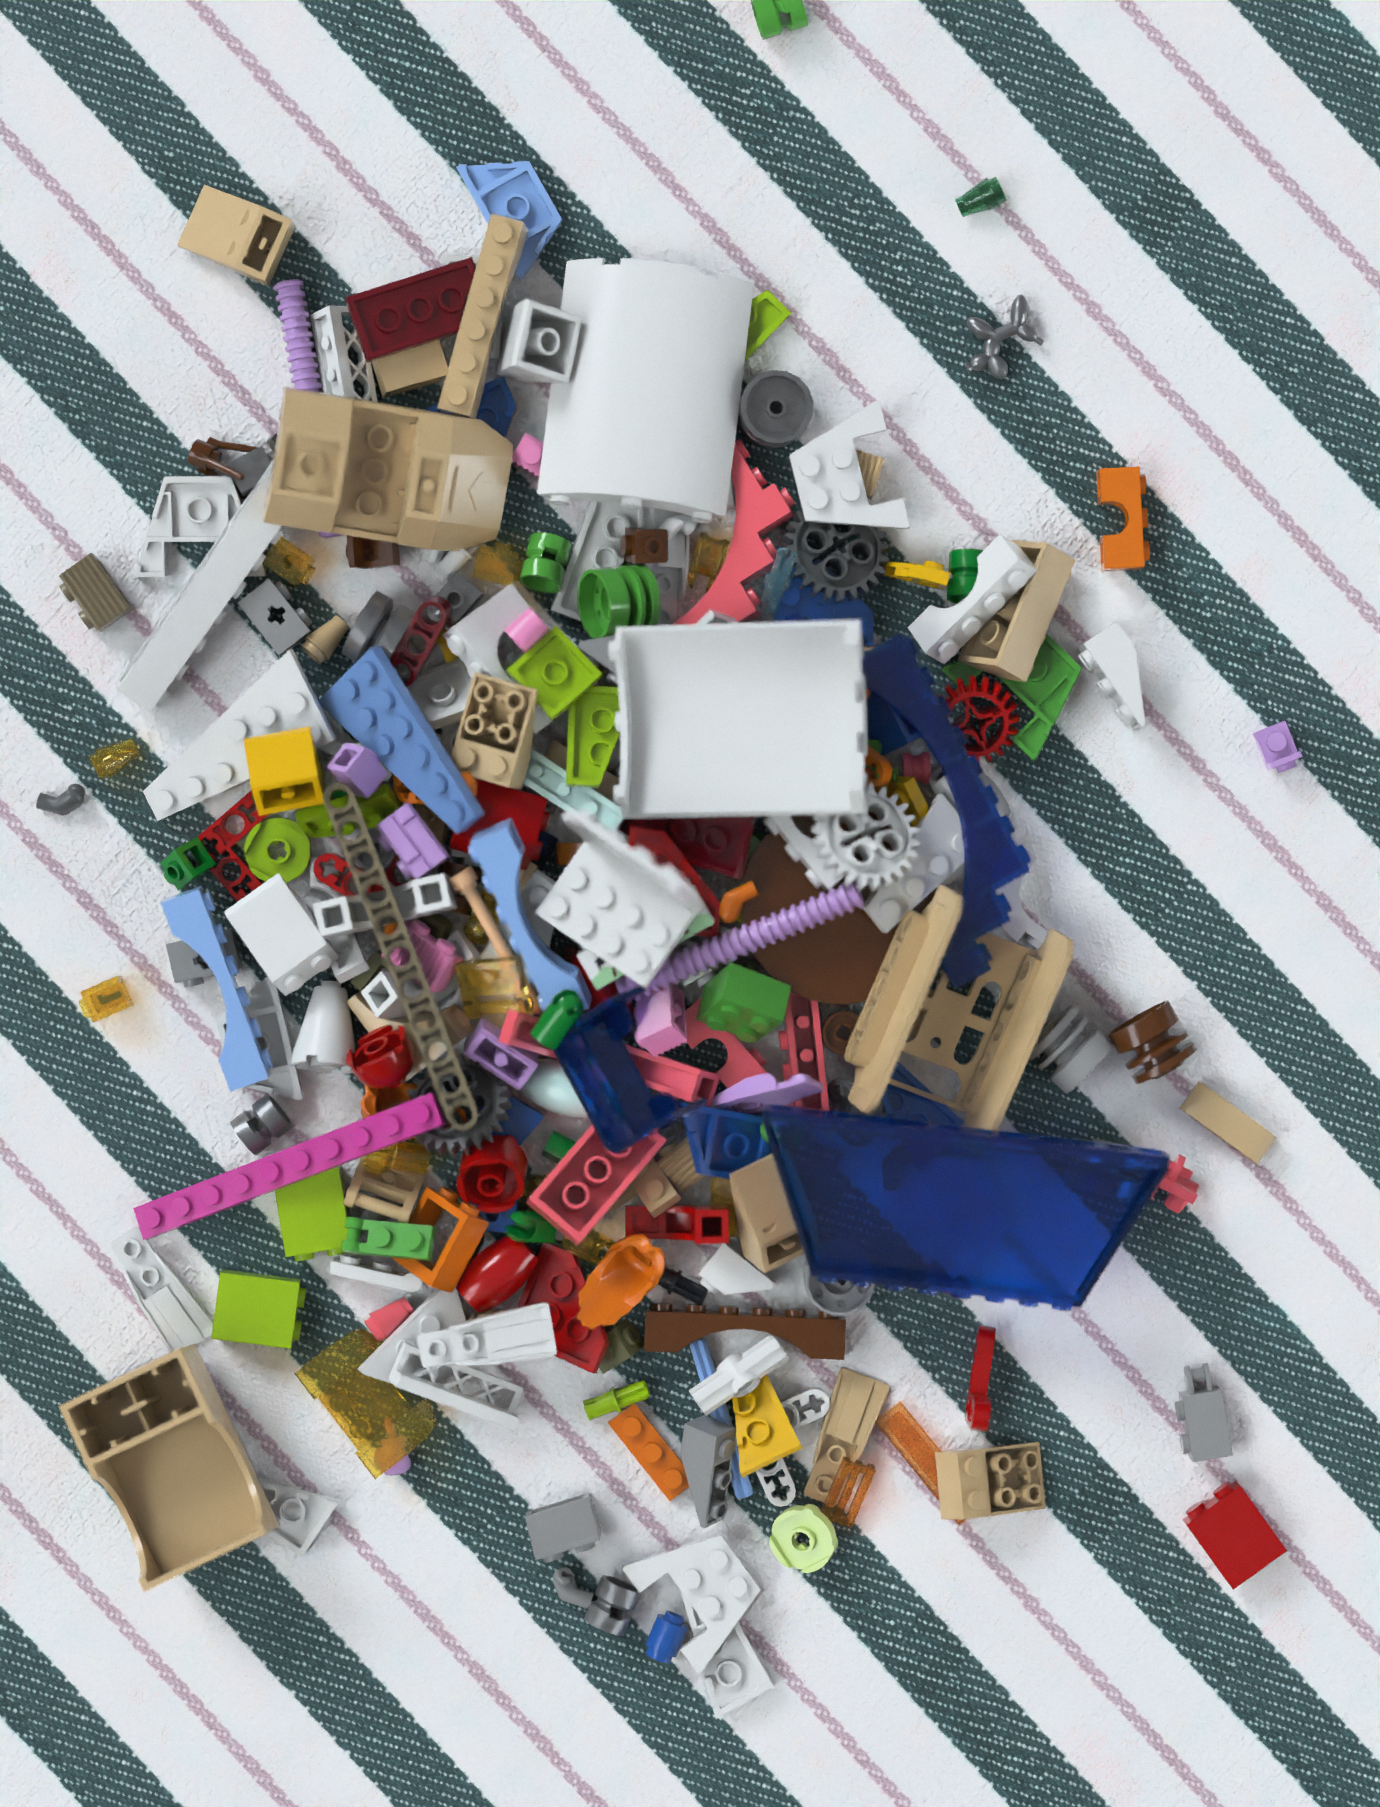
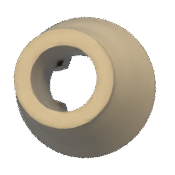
[301,615,350,664]

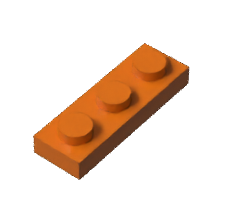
[608,1403,689,1501]

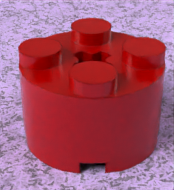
[457,1135,528,1213]

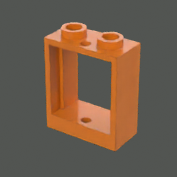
[391,1186,489,1293]

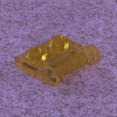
[454,956,534,1019]

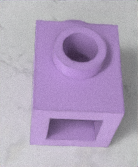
[326,742,388,799]

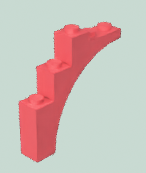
[672,439,796,625]
[499,1009,721,1107]

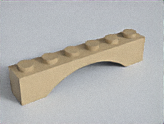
[437,213,528,419]

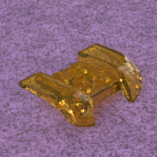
[294,1329,436,1479]

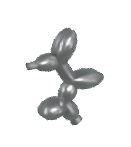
[965,294,1044,379]

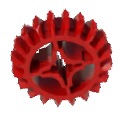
[930,675,1020,766]

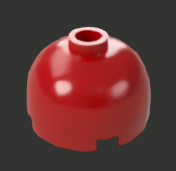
[346,1025,415,1089]

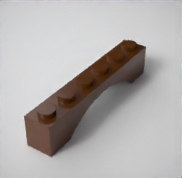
[644,1302,846,1360]

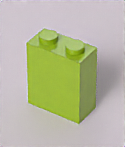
[275,1165,350,1262]
[211,1269,306,1349]

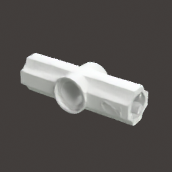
[689,1334,788,1416]

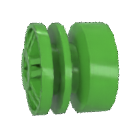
[577,564,661,639]

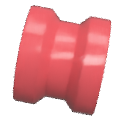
[902,752,931,785]

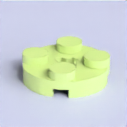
[770,1504,838,1573]

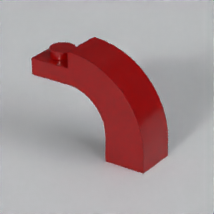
[625,1204,729,1244]

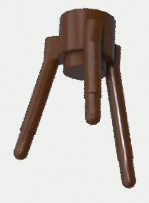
[188,437,257,500]

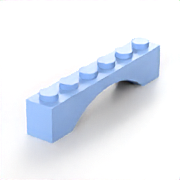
[469,818,592,1013]
[161,886,273,1092]

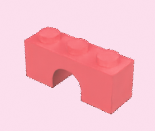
[685,997,767,1088]

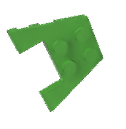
[941,633,1082,762]

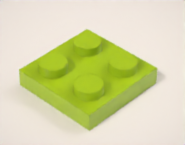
[507,626,602,721]

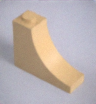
[346,991,474,1081]

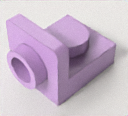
[1253,721,1302,773]

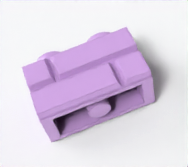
[376,802,451,879]
[464,1017,538,1090]

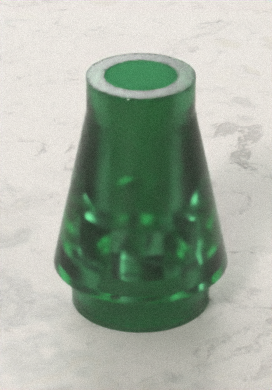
[955,176,1007,217]

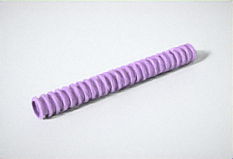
[274,279,343,538]
[615,880,865,1004]

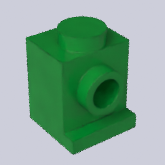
[160,837,216,891]

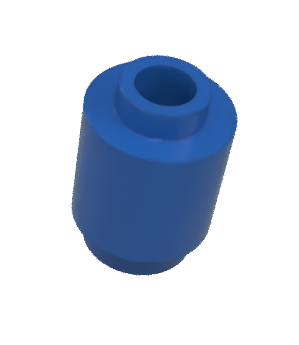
[646,1611,688,1664]

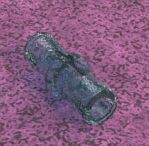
[758,548,797,614]

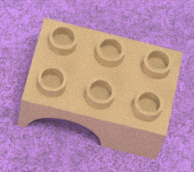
[59,1344,280,1592]

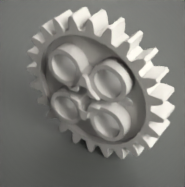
[811,783,920,891]

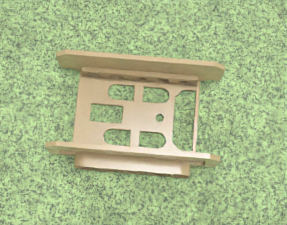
[845,884,1074,1156]

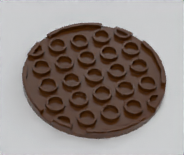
[740,811,939,1004]

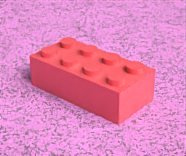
[526,1097,667,1246]

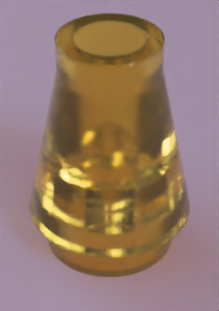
[88,738,140,780]

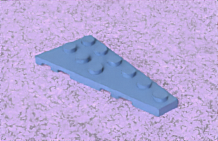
[318,645,485,834]

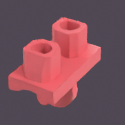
[1136,1154,1199,1213]

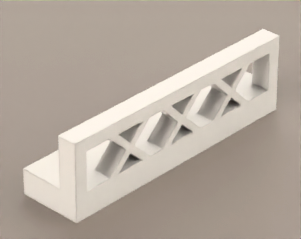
[310,306,378,402]
[388,1342,524,1431]

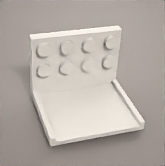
[535,807,703,989]

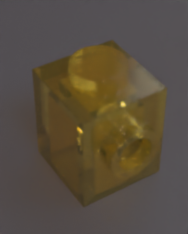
[262,536,316,588]
[472,542,523,587]

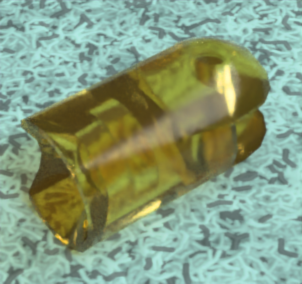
[687,532,730,594]
[464,886,499,944]
[562,1229,616,1266]

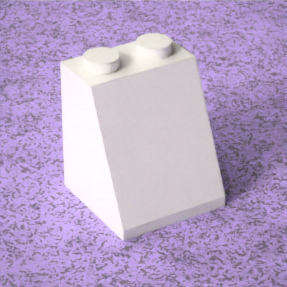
[496,299,583,383]
[224,873,340,996]

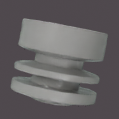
[1029,1005,1114,1094]
[803,1237,875,1316]

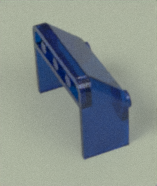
[553,986,708,1153]

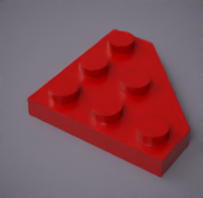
[627,825,721,938]
[516,1243,609,1373]

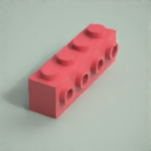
[778,991,831,1123]

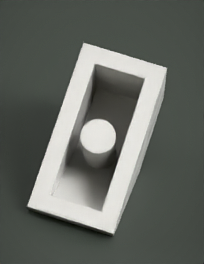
[698,1244,776,1295]

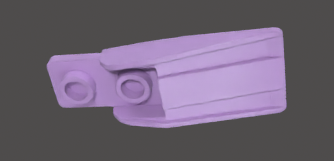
[702,1073,823,1116]

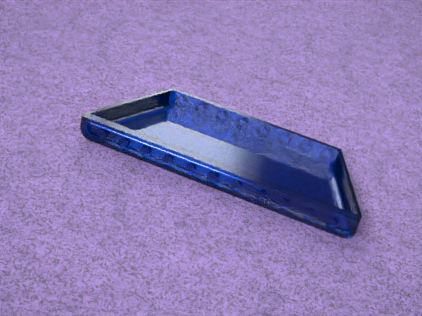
[762,1104,1170,1311]

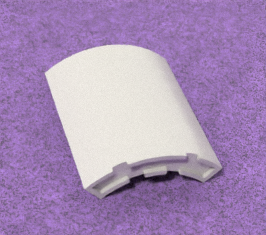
[537,258,754,523]
[609,620,868,819]

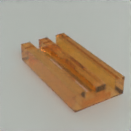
[821,1456,876,1527]

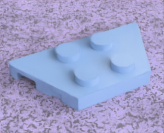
[456,161,562,280]

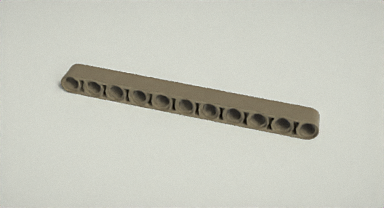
[324,783,478,1130]

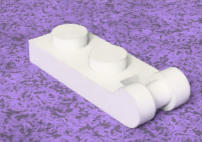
[329,1254,424,1292]

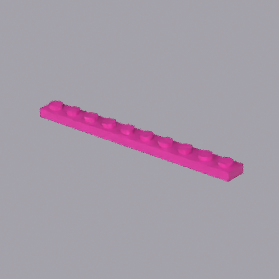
[133,1092,446,1240]

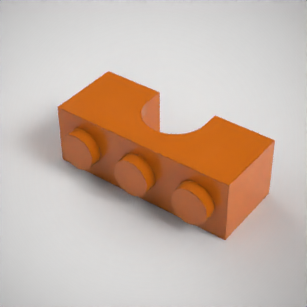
[1096,466,1150,571]

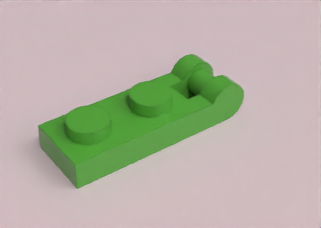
[341,1217,437,1261]

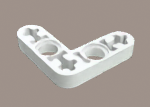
[756,1387,830,1507]

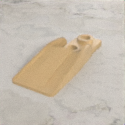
[804,1367,889,1505]

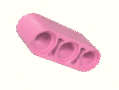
[505,607,550,653]

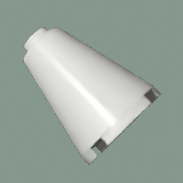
[290,981,356,1074]

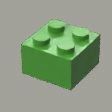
[696,963,791,1042]

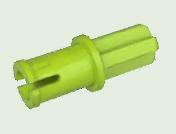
[583,1380,650,1421]

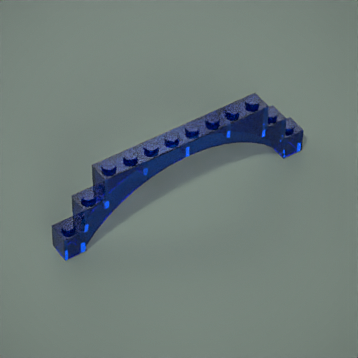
[779,611,1032,989]

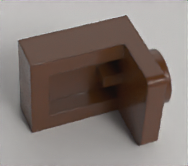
[620,527,668,563]
[345,535,400,569]

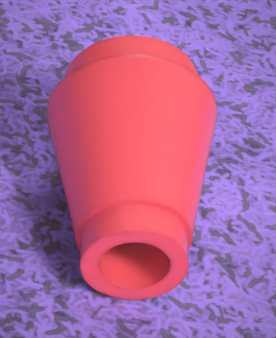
[364,1297,414,1343]

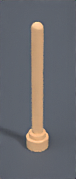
[448,866,541,1014]

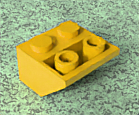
[244,726,325,816]

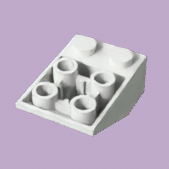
[1077,621,1145,729]

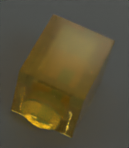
[79,976,134,1023]

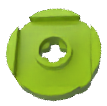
[244,818,312,883]

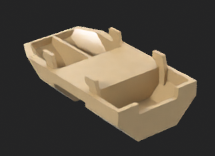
[263,386,513,551]

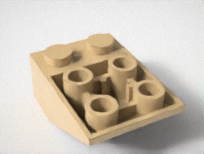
[177,185,296,287]
[451,672,538,790]
[729,1148,820,1273]
[935,1442,1046,1520]

